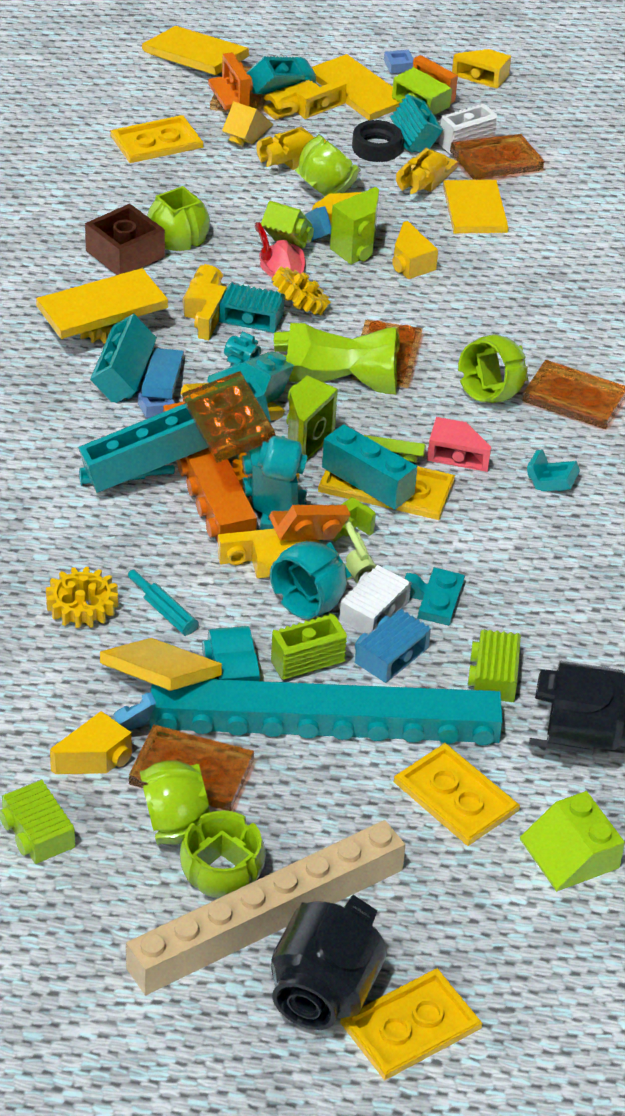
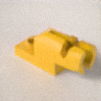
[263,79,347,120]
[256,127,326,170]
[396,148,458,194]
[182,264,227,341]
[218,528,320,578]

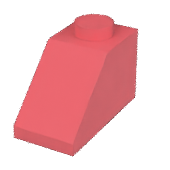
[427,417,491,472]

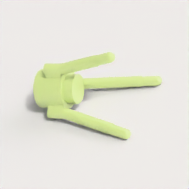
[345,518,376,583]

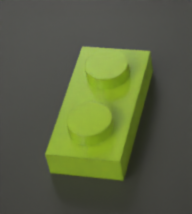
[364,435,426,463]

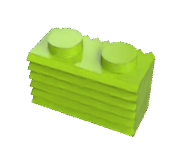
[392,67,452,115]
[261,201,314,249]
[271,613,347,680]
[468,629,521,703]
[0,779,75,864]

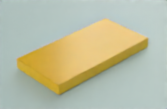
[142,26,249,75]
[312,54,400,120]
[36,268,168,339]
[318,466,455,520]

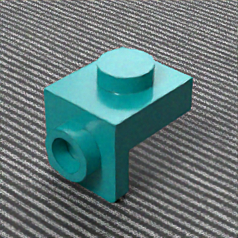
[527,449,580,492]

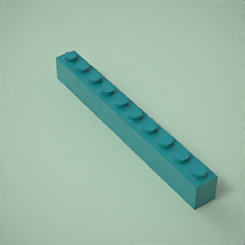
[149,679,503,745]

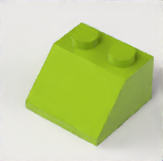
[330,187,379,265]
[286,375,338,460]
[520,791,625,892]

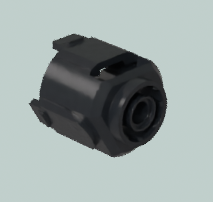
[528,660,625,755]
[271,895,387,1030]

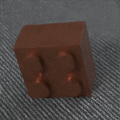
[85,203,165,275]

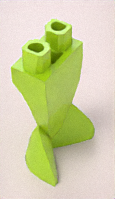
[273,323,400,395]

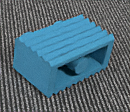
[355,609,431,683]

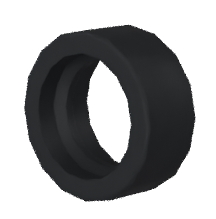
[352,120,403,162]

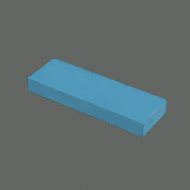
[142,348,184,399]

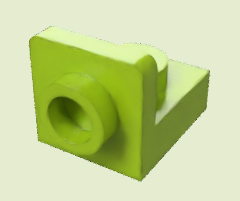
[332,497,376,542]

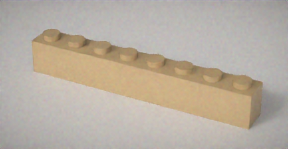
[126,820,406,996]

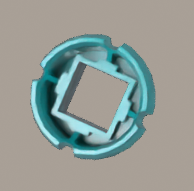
[270,541,352,619]

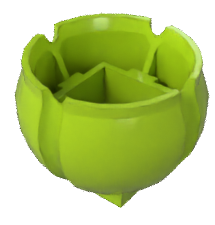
[295,134,361,196]
[147,186,210,251]
[458,334,528,403]
[140,760,210,845]
[180,810,266,898]

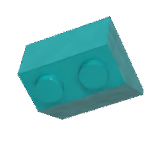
[207,351,294,404]
[242,436,298,516]

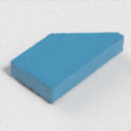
[305,206,331,241]
[112,692,156,731]

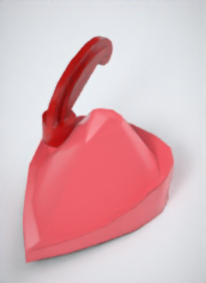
[255,222,305,277]

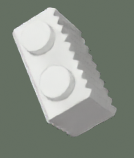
[439,104,498,154]
[338,565,411,634]

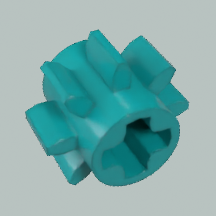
[224,331,261,366]

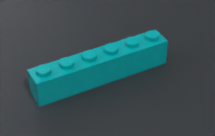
[78,376,271,493]

